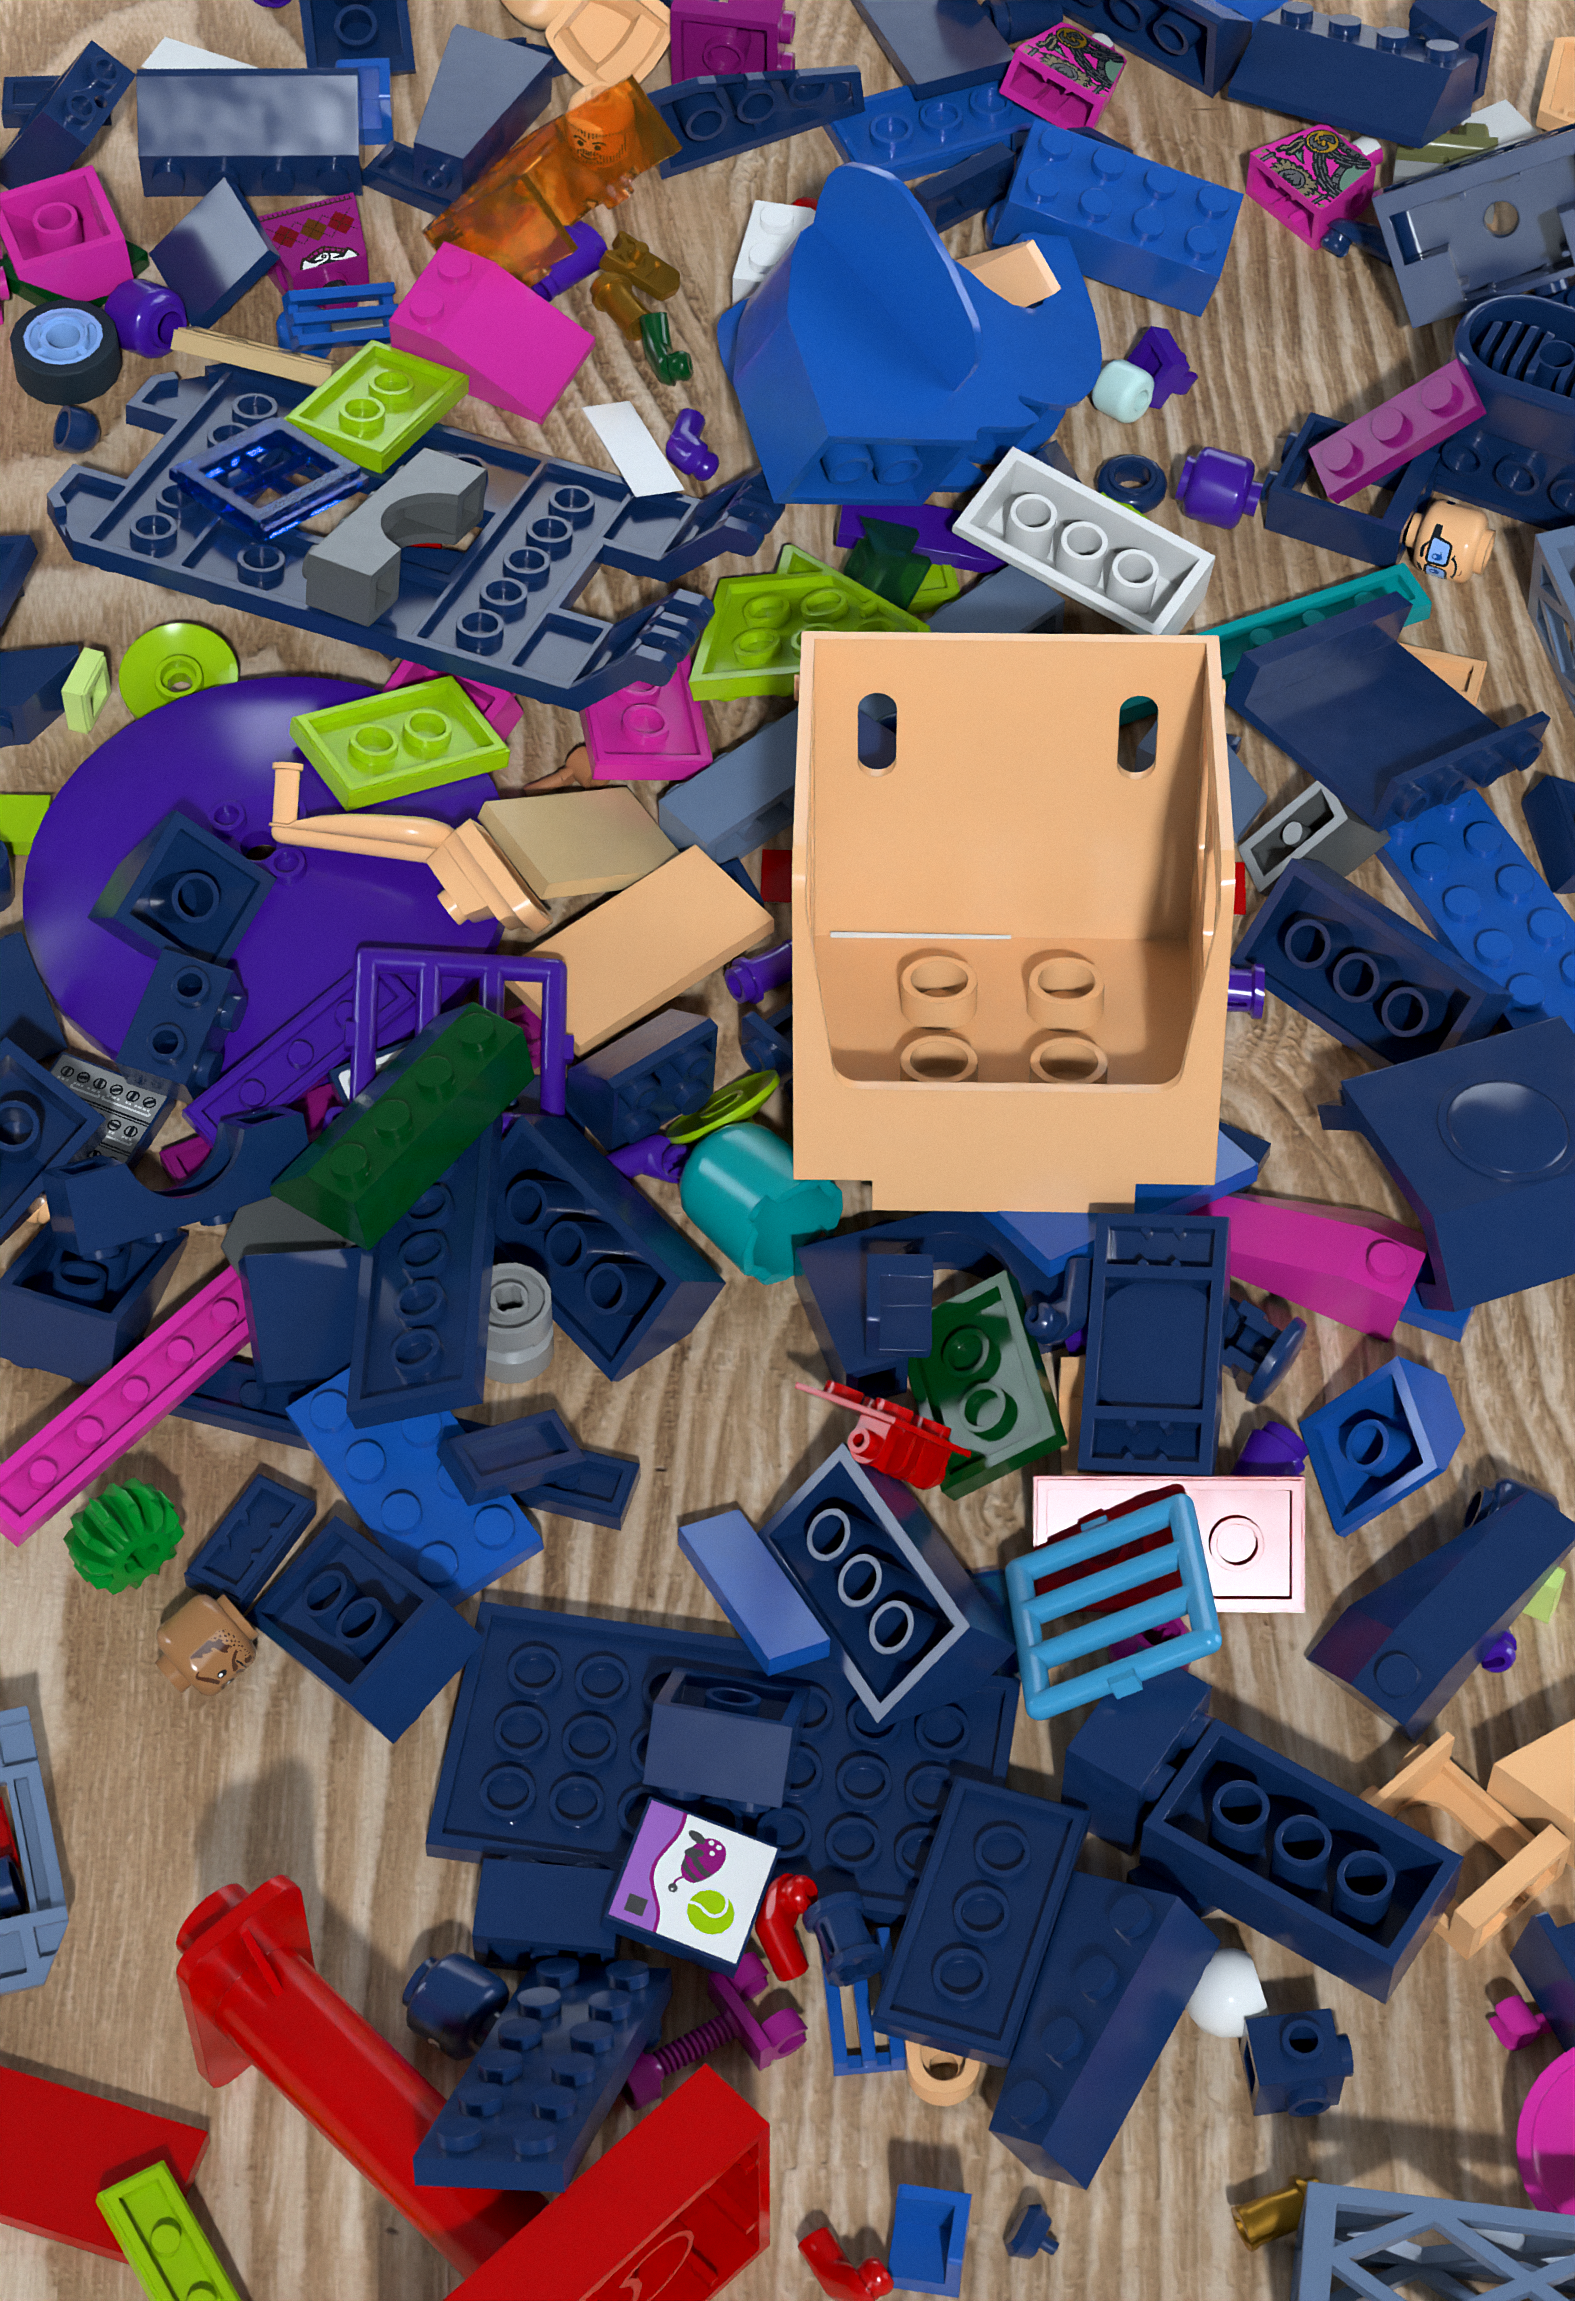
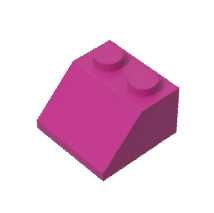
[0,165,134,301]

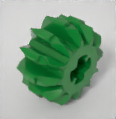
[63,1477,185,1595]

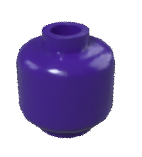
[104,279,187,359]
[1174,446,1264,530]

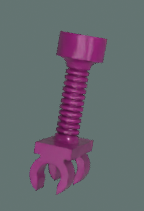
[619,1952,808,2112]

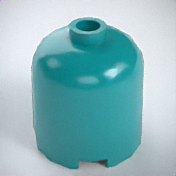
[679,1123,843,1285]

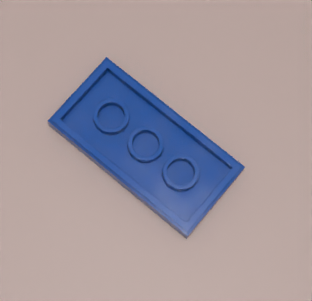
[822,78,1056,182]
[980,1130,1258,1278]

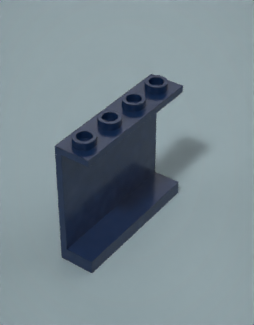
[1225,591,1551,832]

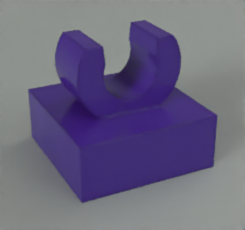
[1126,326,1198,409]

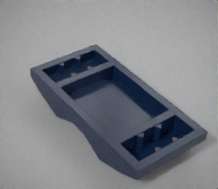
[1077,1213,1231,1476]

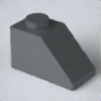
[1238,781,1391,896]

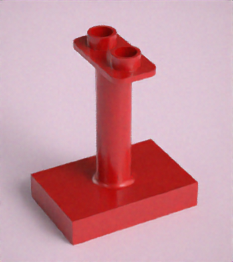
[176,1874,770,2301]

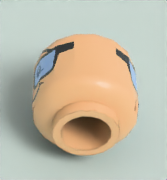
[1405,499,1496,584]

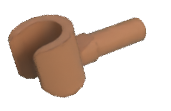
[523,747,610,797]

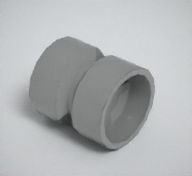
[485,1263,554,1384]

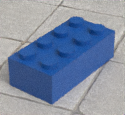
[992,118,1244,317]

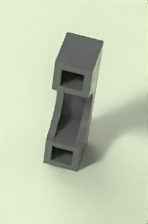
[302,448,487,627]

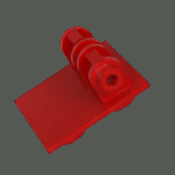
[795,1379,972,1490]

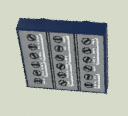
[49,1051,175,1173]

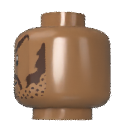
[155,1594,259,1696]

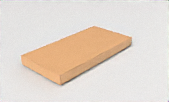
[505,844,774,1059]

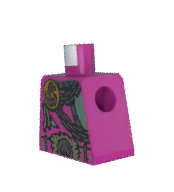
[999,23,1127,130]
[1246,124,1383,251]

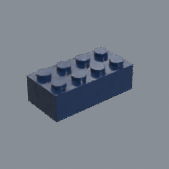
[1139,1718,1464,2005]

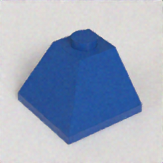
[1299,1356,1466,1538]

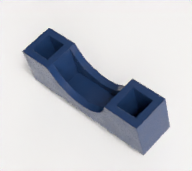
[41,1105,309,1261]

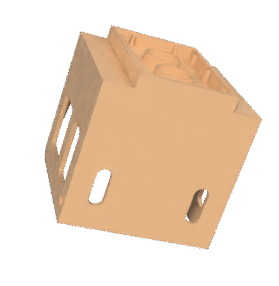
[792,631,1235,1214]

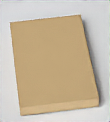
[477,787,681,900]

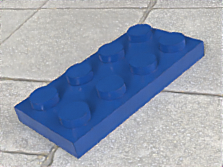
[285,1367,544,1608]

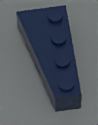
[988,1870,1221,2190]

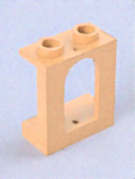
[1358,1731,1572,1960]

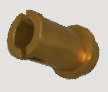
[590,271,652,341]
[1231,2173,1320,2252]

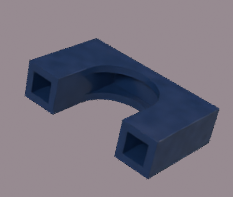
[794,1211,1066,1405]

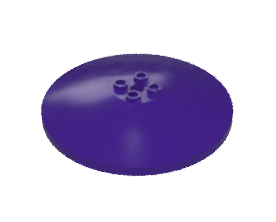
[23,677,508,1093]

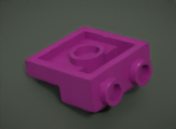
[670,0,796,85]

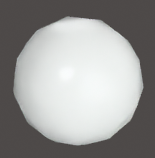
[1185,1948,1269,2038]

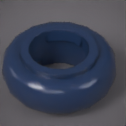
[1096,454,1168,514]

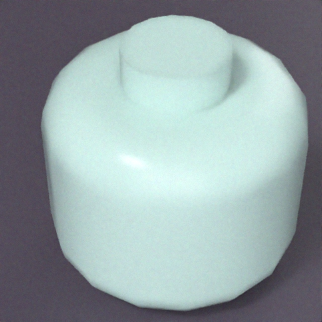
[1092,359,1154,424]

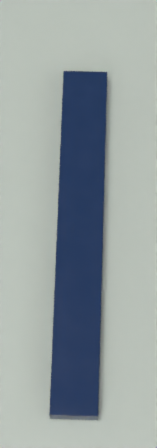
[136,1337,641,1531]

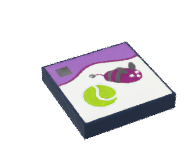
[600,1796,782,1979]

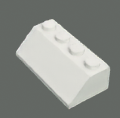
[952,447,1216,635]

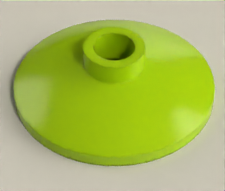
[118,623,239,719]
[666,1070,780,1144]

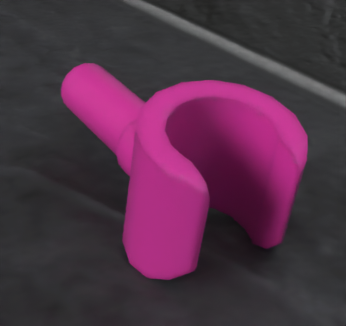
[1488,1995,1553,2051]

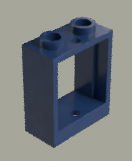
[0,40,136,190]
[1260,412,1441,569]

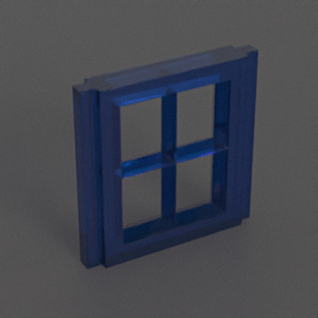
[169,417,369,541]

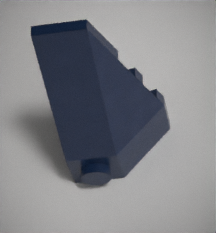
[635,65,865,180]

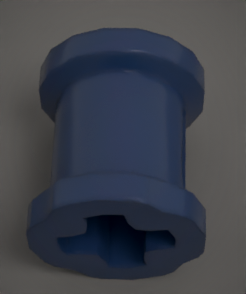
[802,1891,886,1987]

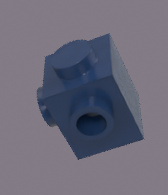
[1240,2008,1354,2117]

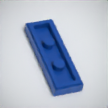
[678,1509,830,1676]

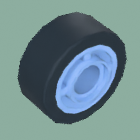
[10,299,122,406]

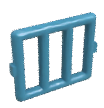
[1005,1493,1222,1721]

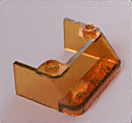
[422,74,682,288]

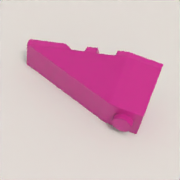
[1185,1192,1428,1343]

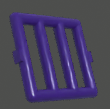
[344,947,574,1138]

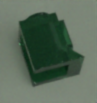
[842,515,932,612]

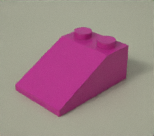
[389,241,596,425]

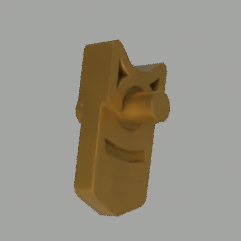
[598,230,680,301]

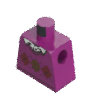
[257,192,370,310]

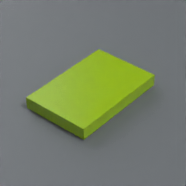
[282,340,469,474]
[289,675,510,812]

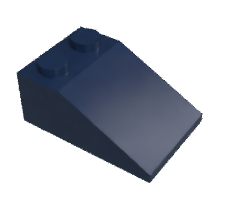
[299,0,416,76]
[0,1037,107,1246]
[0,1219,189,1387]
[245,1515,485,1744]

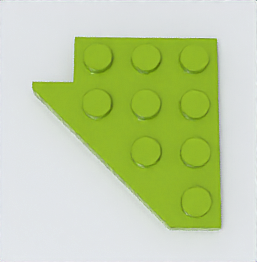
[689,544,932,702]

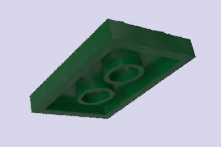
[908,1270,1068,1501]

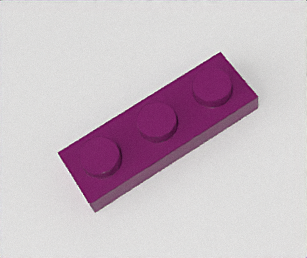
[1308,358,1487,504]

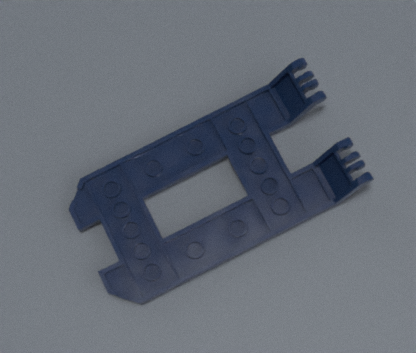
[47,363,786,712]

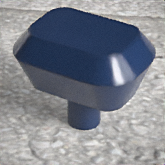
[1004,2203,1059,2259]

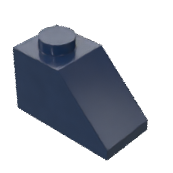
[0,645,80,748]

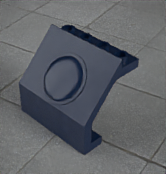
[1317,1016,1575,1312]

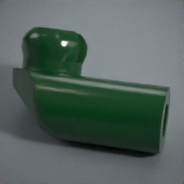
[639,312,693,386]

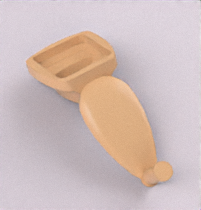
[501,0,671,93]
[269,762,553,934]

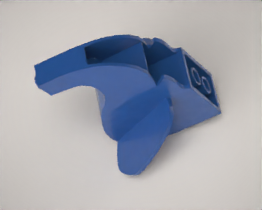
[717,162,1102,506]

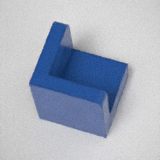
[336,58,394,145]
[887,2184,972,2298]

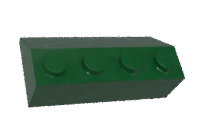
[269,1002,535,1251]

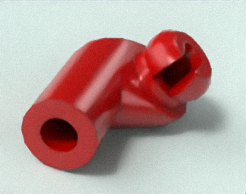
[755,1873,818,1981]
[798,2227,894,2301]

